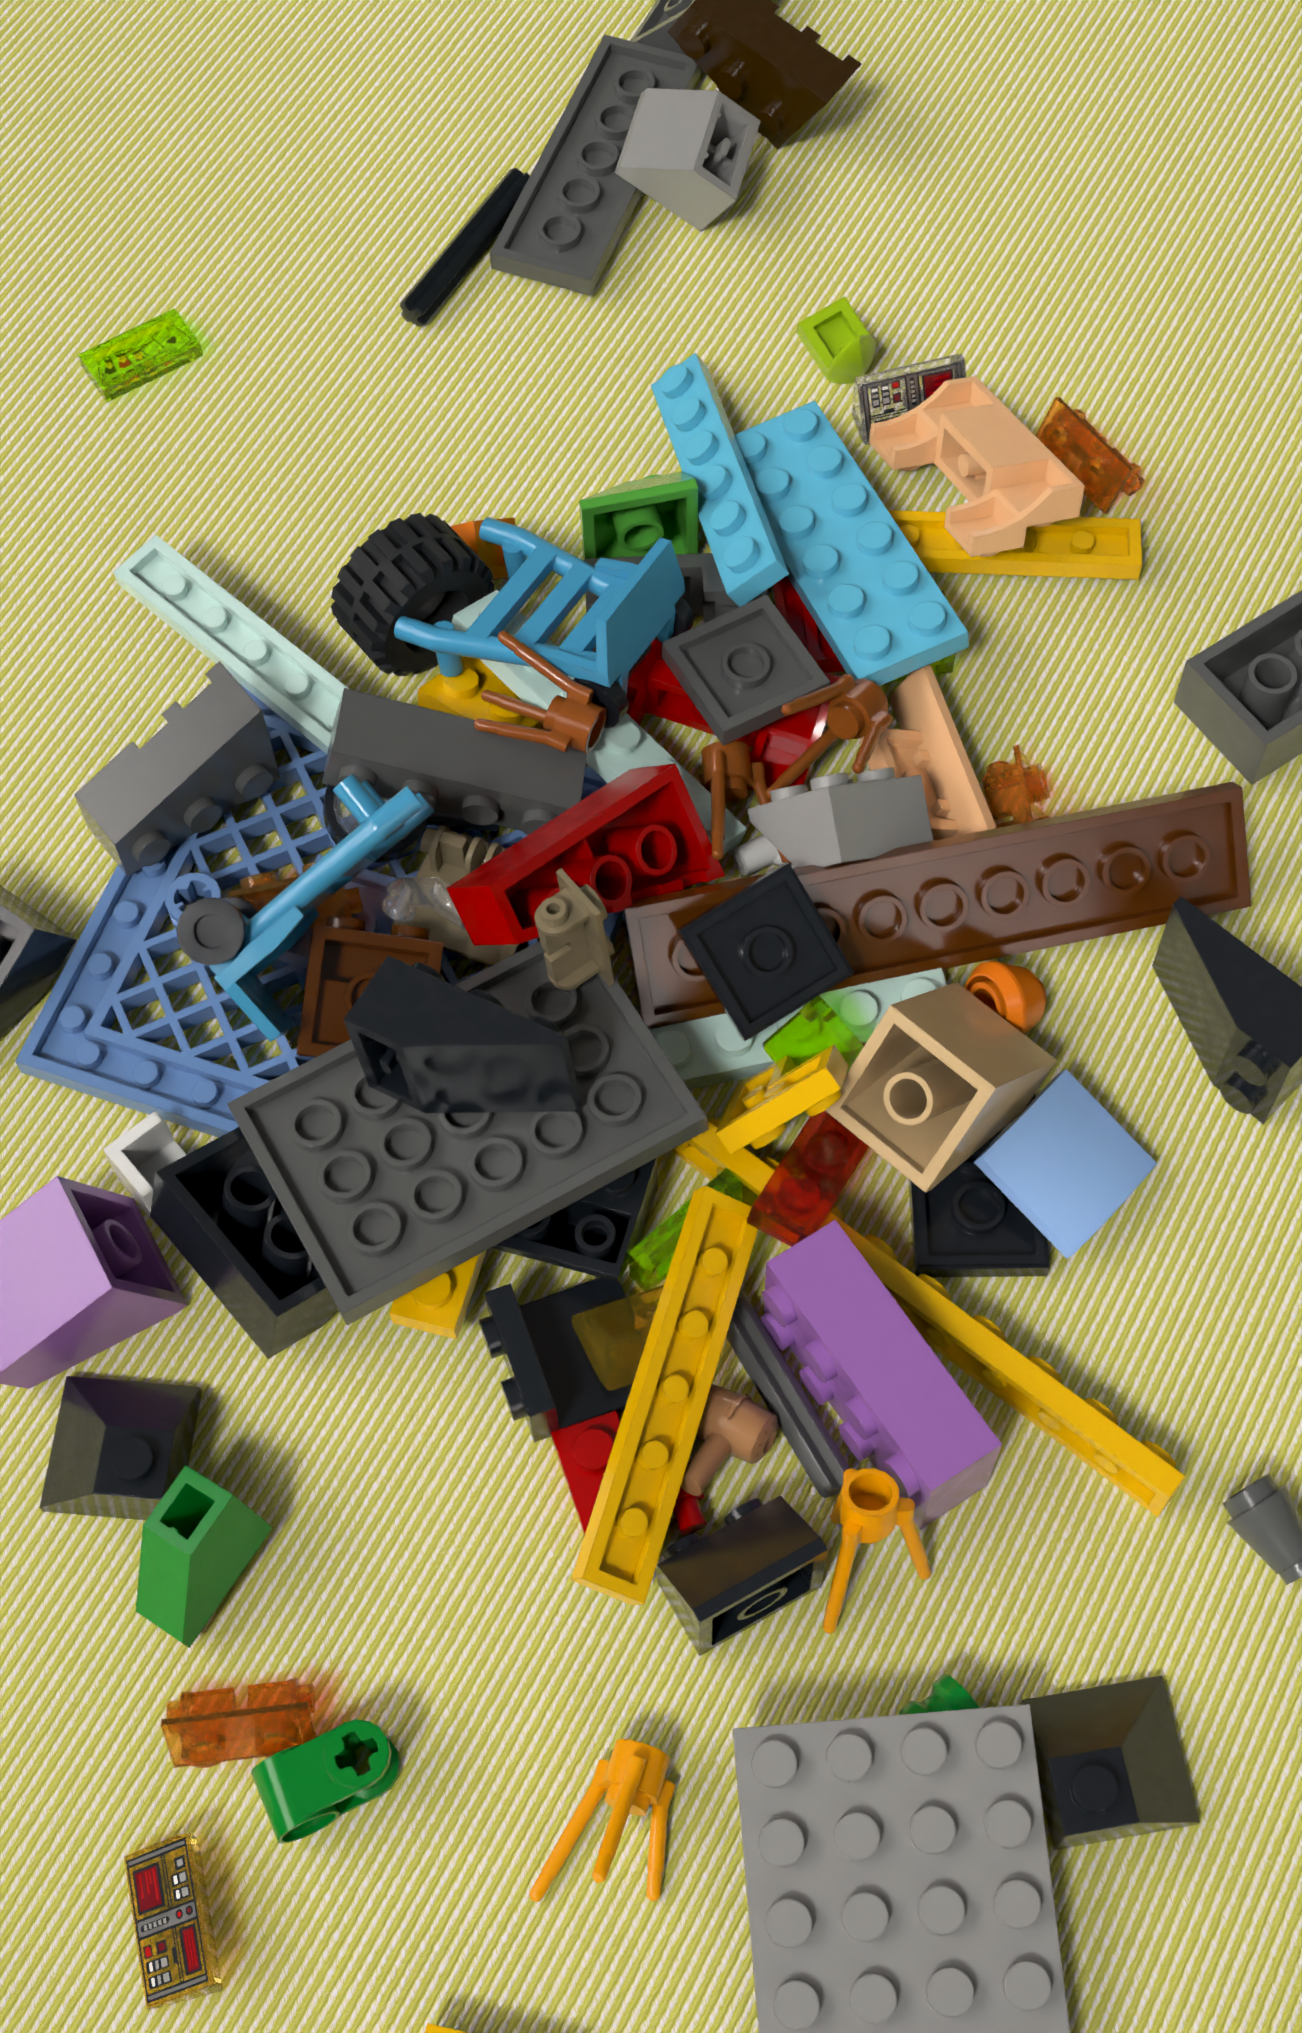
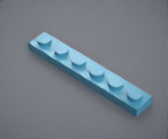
[651,353,789,607]

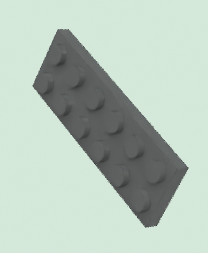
[490,34,701,295]

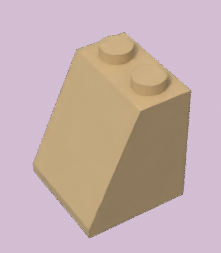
[825,982,1057,1193]

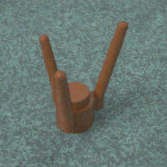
[474,631,607,754]
[765,673,893,800]
[699,741,792,864]

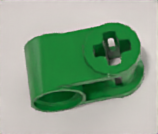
[251,1719,401,1844]

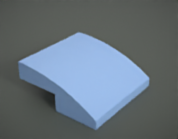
[974,1069,1157,1259]

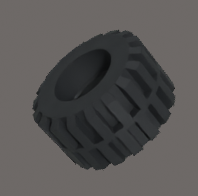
[331,513,494,676]

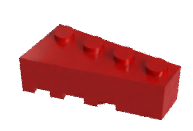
[446,763,725,946]

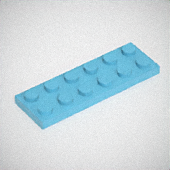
[735,401,969,686]

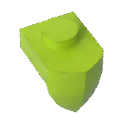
[796,296,876,384]

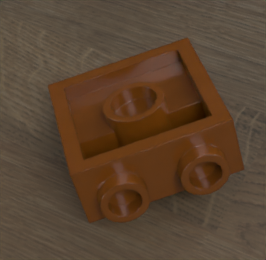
[296,916,444,1058]

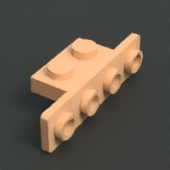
[860,665,997,841]

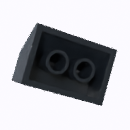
[150,1127,338,1359]

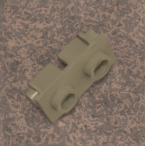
[534,868,615,991]

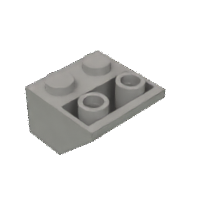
[614,88,761,231]
[747,767,933,868]

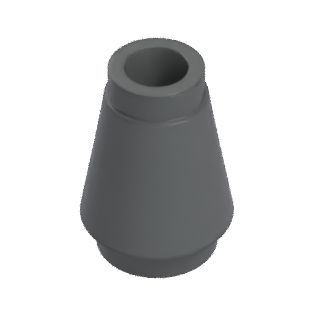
[1222,1473,1302,1585]

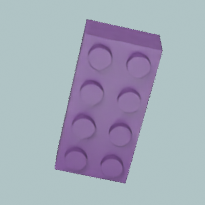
[761,1220,1002,1530]

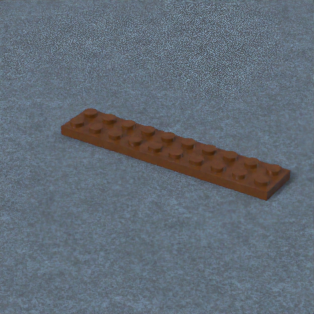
[622,782,1251,1029]

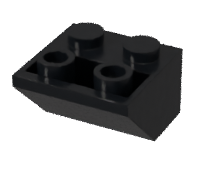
[491,1158,658,1282]

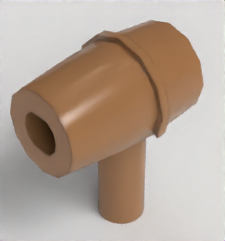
[680,1384,778,1496]

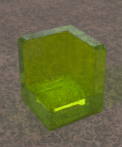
[762,996,864,1074]

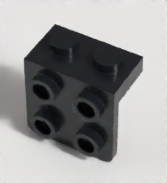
[478,1278,645,1443]

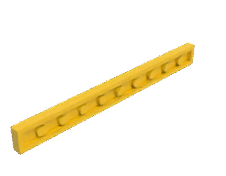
[671,1118,1186,1517]

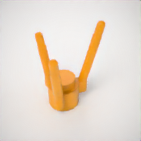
[822,1468,932,1634]
[529,1739,676,1902]

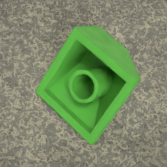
[579,471,698,561]

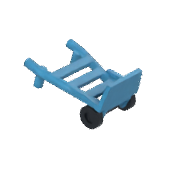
[394,517,694,728]
[176,774,435,1042]

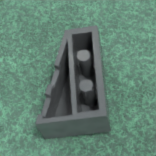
[74,661,280,877]

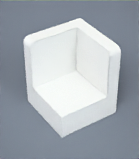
[103,1111,186,1226]

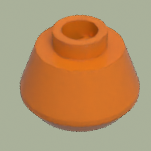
[965,961,1047,1035]

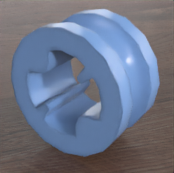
[165,873,223,928]

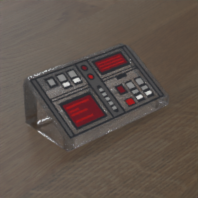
[852,353,966,445]

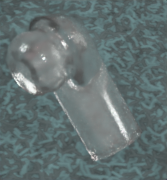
[382,877,466,930]

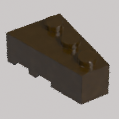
[667,0,862,149]

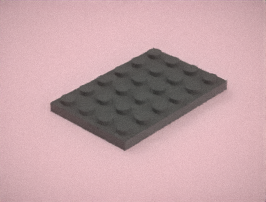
[227,941,709,1325]

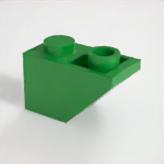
[136,1465,273,1648]

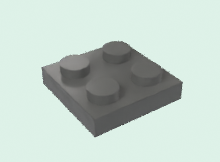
[661,595,830,746]

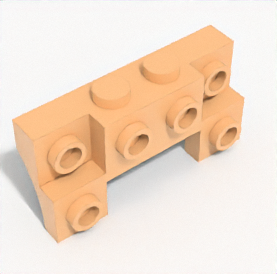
[869,376,1085,557]

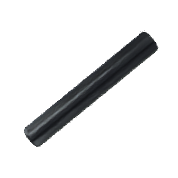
[400,168,530,326]

